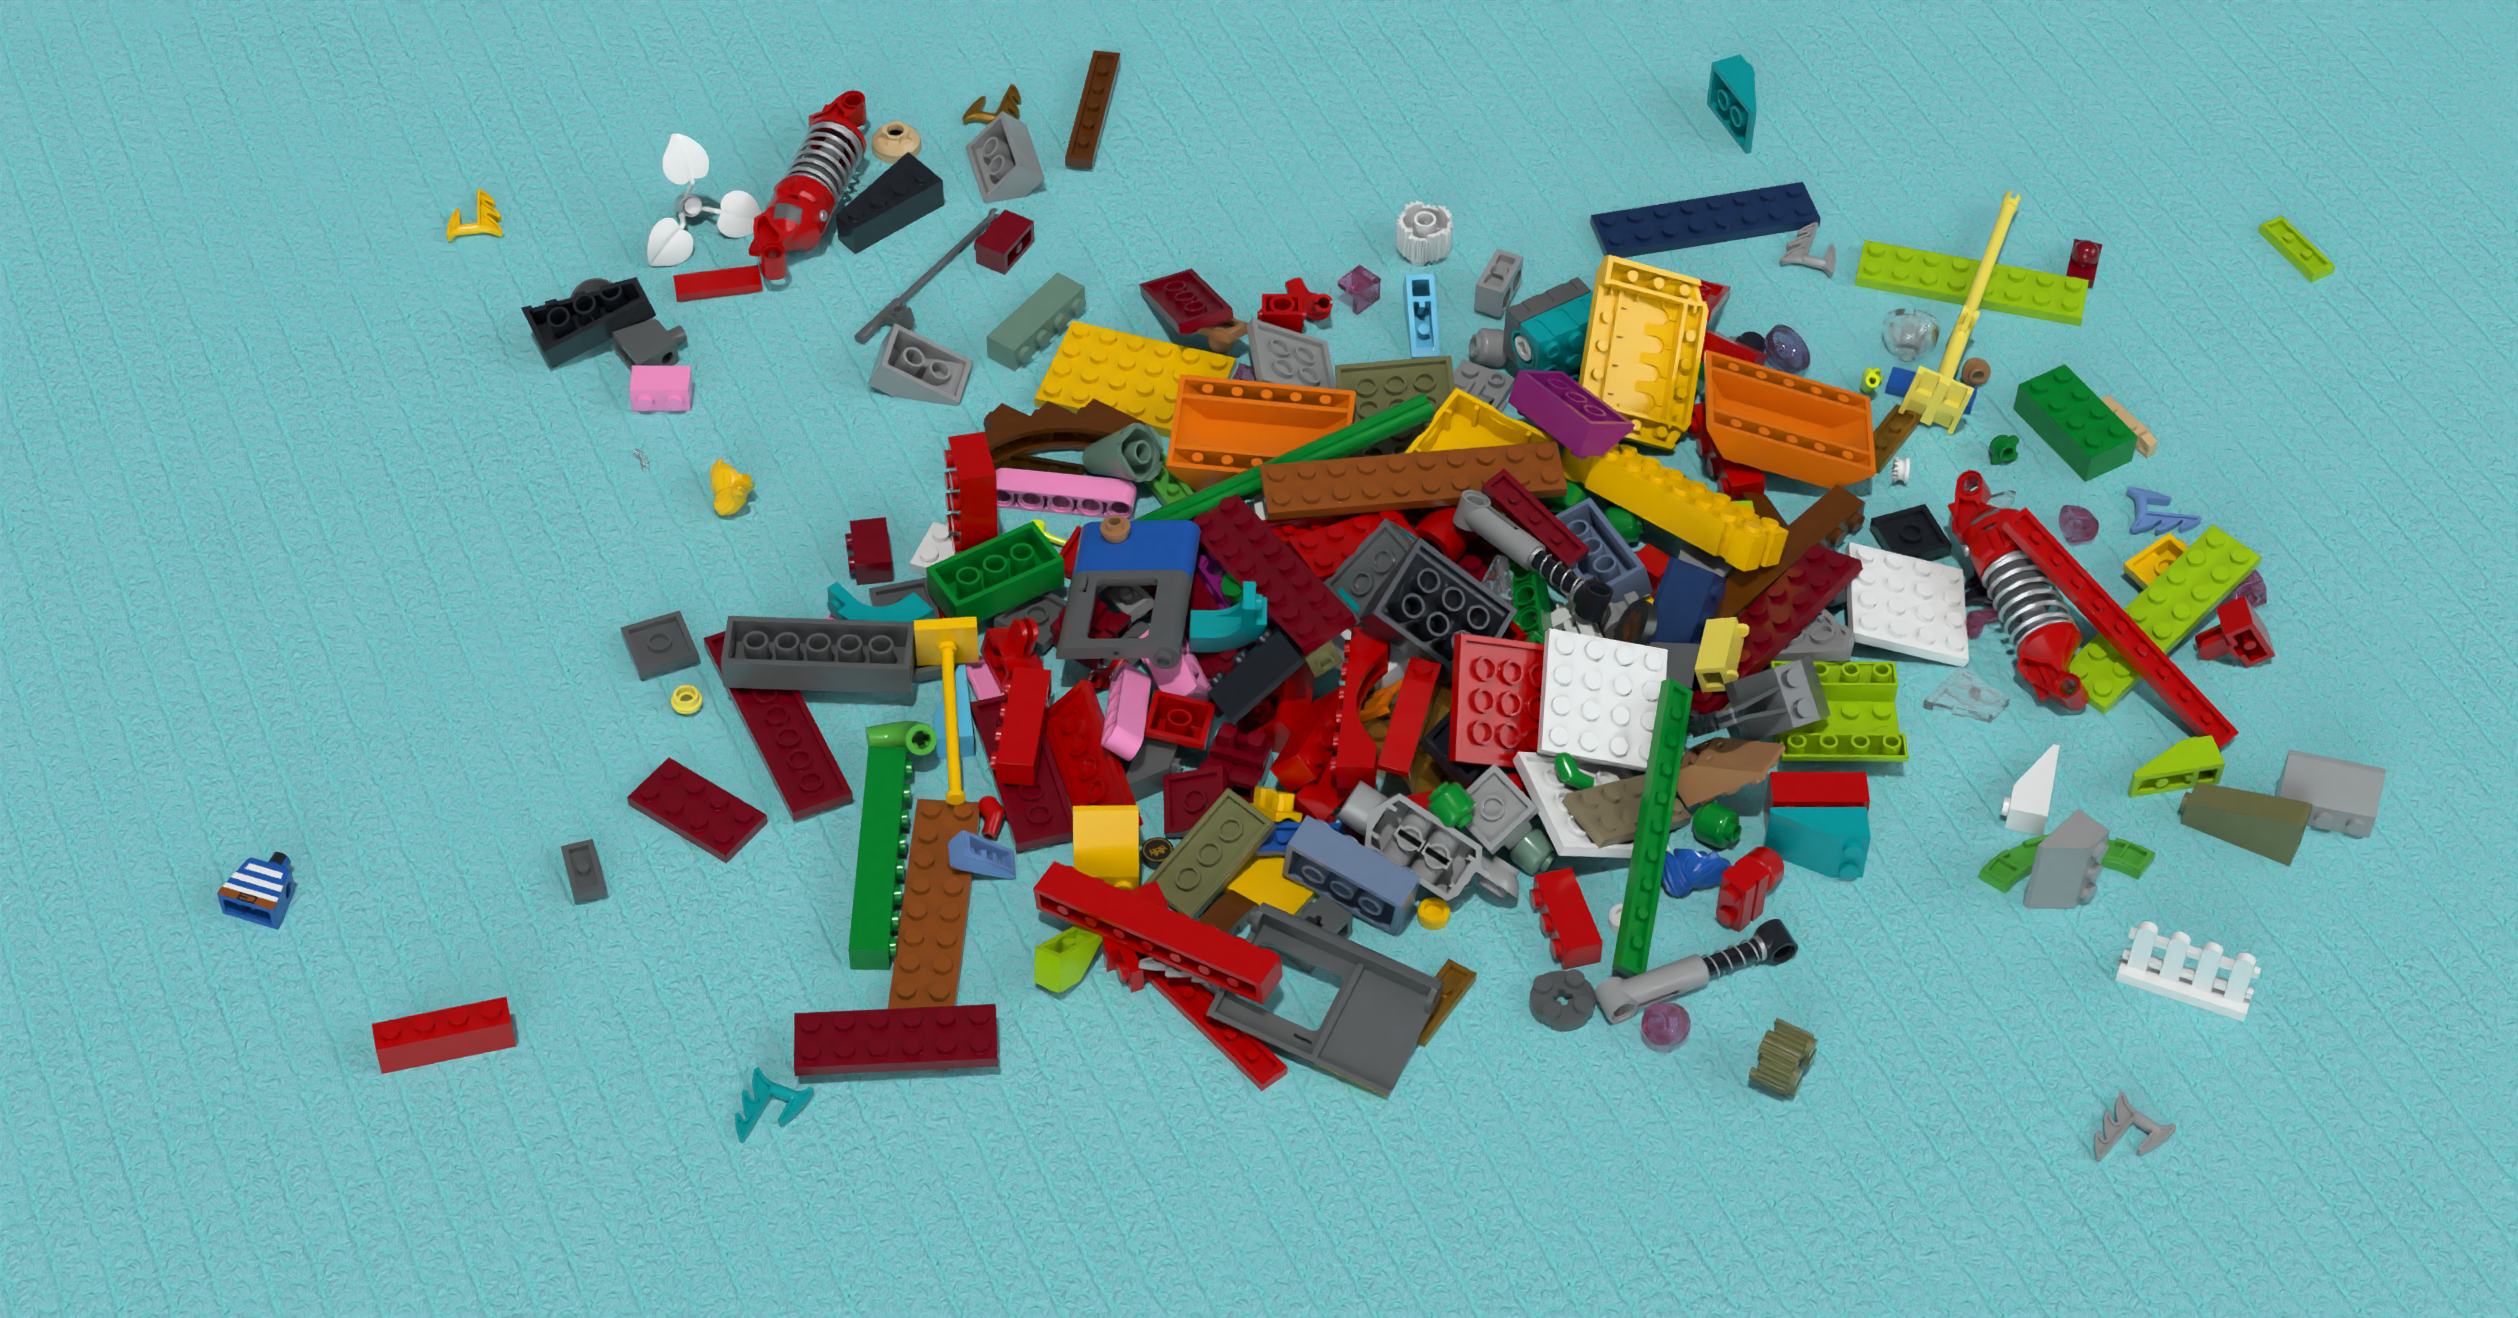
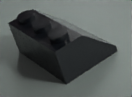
[1206,627,1305,725]

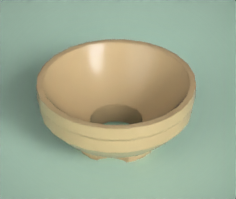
[871,121,921,164]

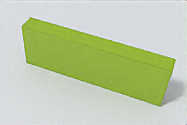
[2258,216,2335,283]

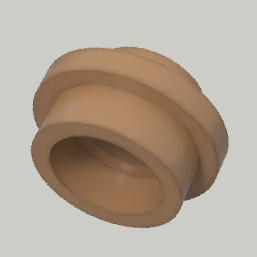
[1961,358,1991,386]
[1100,515,1131,543]

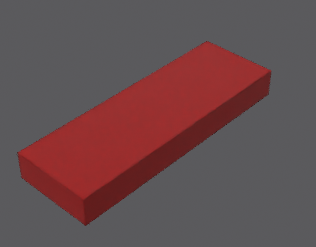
[673,265,762,302]

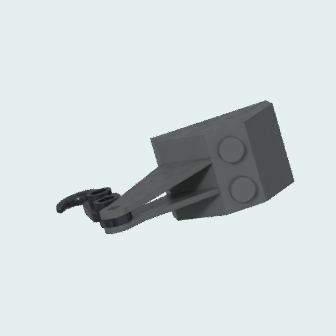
[1686,656,1831,741]

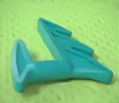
[735,1067,814,1143]

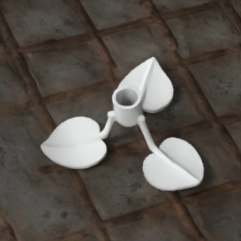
[646,133,762,267]

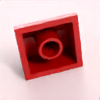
[1144,690,1216,752]

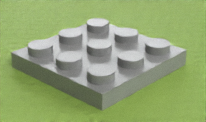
[1246,319,1337,389]

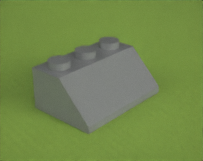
[966,111,1045,203]
[2276,750,2386,838]
[2023,809,2110,909]

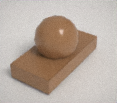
[1195,318,1248,353]

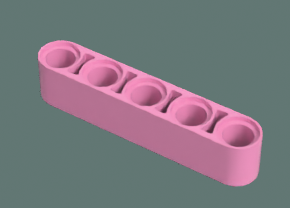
[995,468,1137,518]
[1101,662,1152,761]

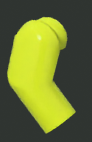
[1861,367,1883,392]

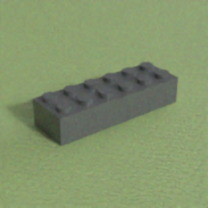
[721,616,916,694]

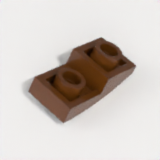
[1198,889,1259,935]

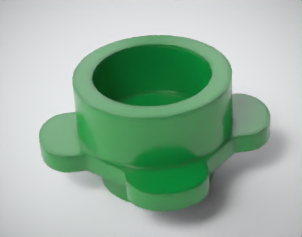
[1989,435,2019,465]

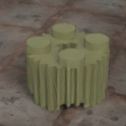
[1748,1018,1818,1096]

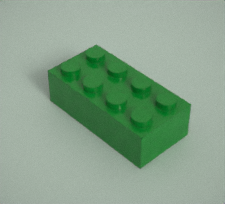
[2013,364,2138,482]
[926,521,1065,623]

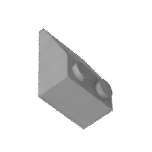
[868,323,973,406]

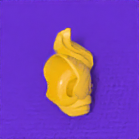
[710,458,755,516]

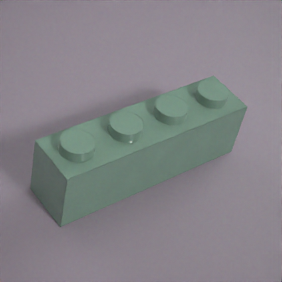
[986,272,1086,372]

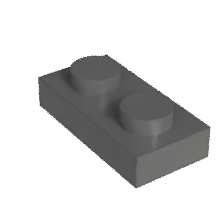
[561,839,607,903]

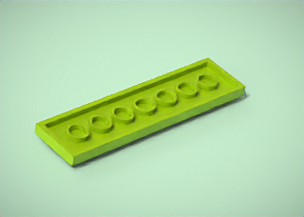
[1855,240,2089,326]
[2067,525,2262,715]

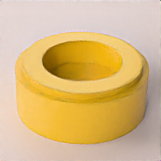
[1417,897,1450,930]

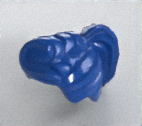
[1662,848,1731,896]

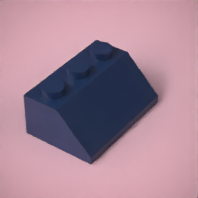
[1645,556,1727,648]

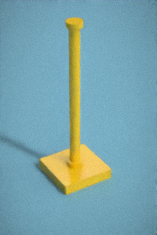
[914,617,979,805]

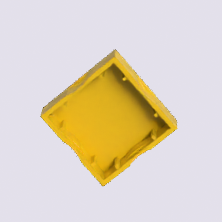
[1405,388,1558,516]

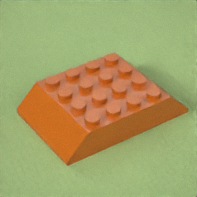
[1704,350,1876,489]
[1166,374,1356,494]

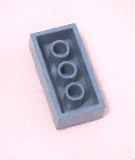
[1555,497,1653,603]
[1282,815,1421,937]

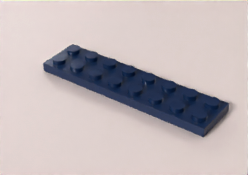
[1590,182,1821,258]

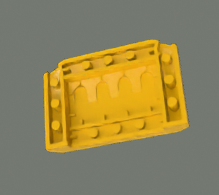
[1578,255,1708,451]

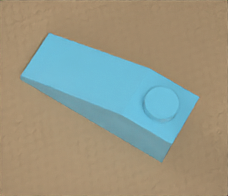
[1403,274,1440,359]
[932,665,975,759]

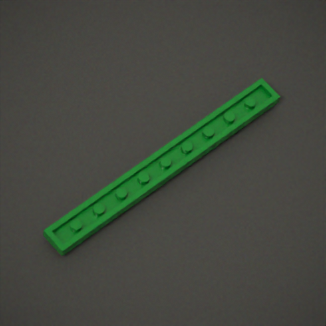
[1612,678,1693,978]

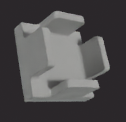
[1464,763,1540,855]

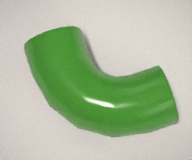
[865,721,937,755]

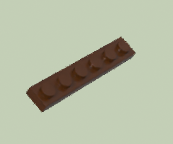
[1065,50,1120,169]

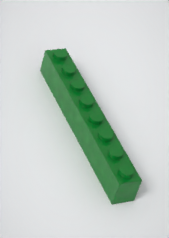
[848,746,913,970]

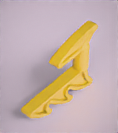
[447,189,503,242]

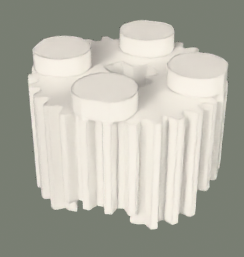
[1395,200,1453,267]

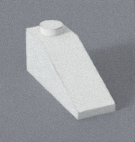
[2001,744,2060,836]

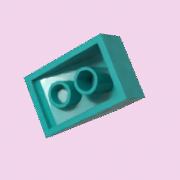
[1707,54,1757,154]
[1763,807,1871,879]

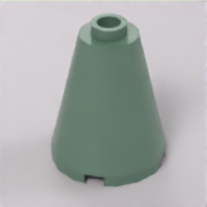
[1082,423,1163,482]

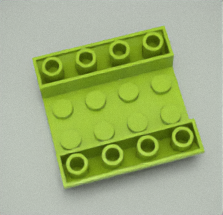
[1770,661,1909,762]

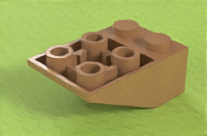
[1677,737,1786,807]

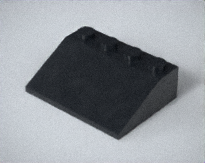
[1359,537,1518,687]

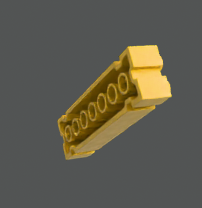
[1561,443,1789,572]

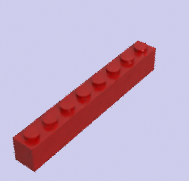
[1033,861,1283,1005]

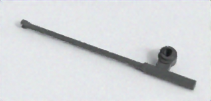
[854,208,999,344]

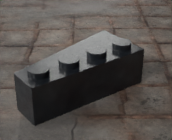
[836,151,944,254]
[521,277,656,368]

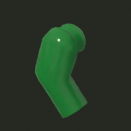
[1554,752,1594,790]

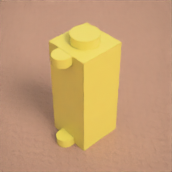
[1694,617,1750,693]

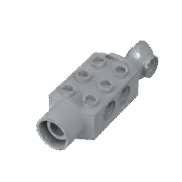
[1336,780,1520,901]

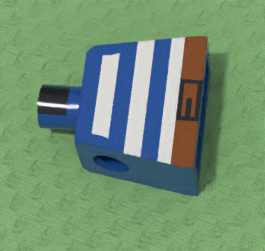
[217,852,295,930]

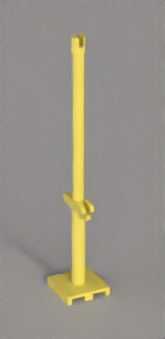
[1898,191,2021,435]

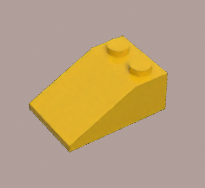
[1073,805,1139,891]

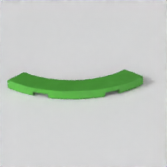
[1978,834,2156,894]

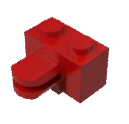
[2195,595,2276,668]
[980,617,1044,693]

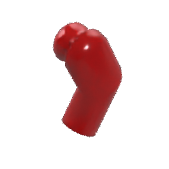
[1086,658,1129,690]
[978,796,1004,839]

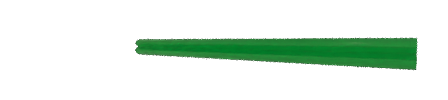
[1131,393,1434,521]

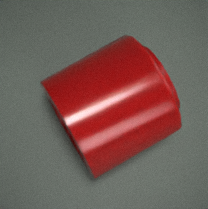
[1413,505,1477,563]

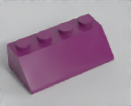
[1508,370,1635,459]

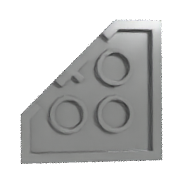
[1768,609,1855,664]

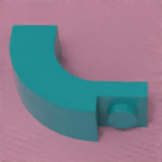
[1189,581,1267,652]
[827,582,934,622]

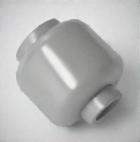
[1469,328,1510,367]

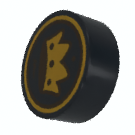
[1142,837,1174,869]

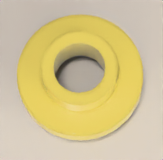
[671,685,703,714]

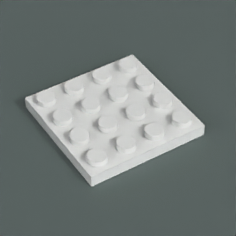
[1845,542,1969,668]
[1537,628,1668,772]
[1513,752,1671,858]

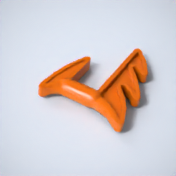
[1359,678,1403,722]

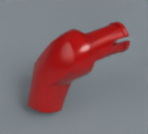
[1285,277,1333,321]

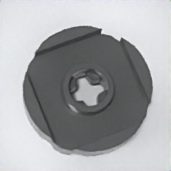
[1529,969,1596,1032]

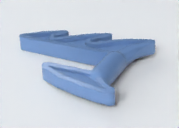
[2126,487,2202,535]

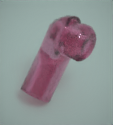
[1964,608,1999,637]

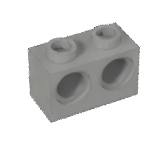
[1474,249,1523,318]

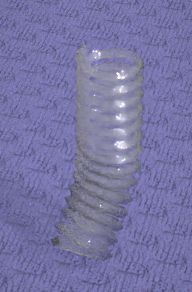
[633,448,650,472]

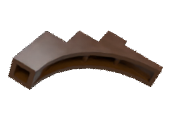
[983,398,1151,466]

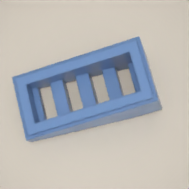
[948,830,1016,880]

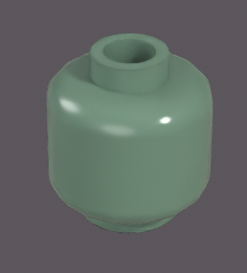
[1509,826,1557,874]

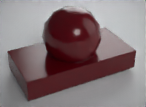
[2066,239,2102,288]

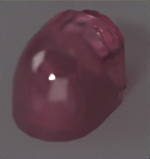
[2059,505,2099,543]
[2231,569,2267,607]

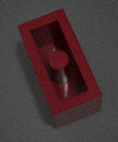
[974,209,1035,275]
[845,517,893,585]

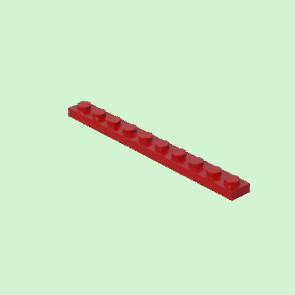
[2001,507,2239,750]

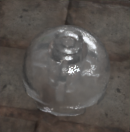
[1881,309,1940,362]

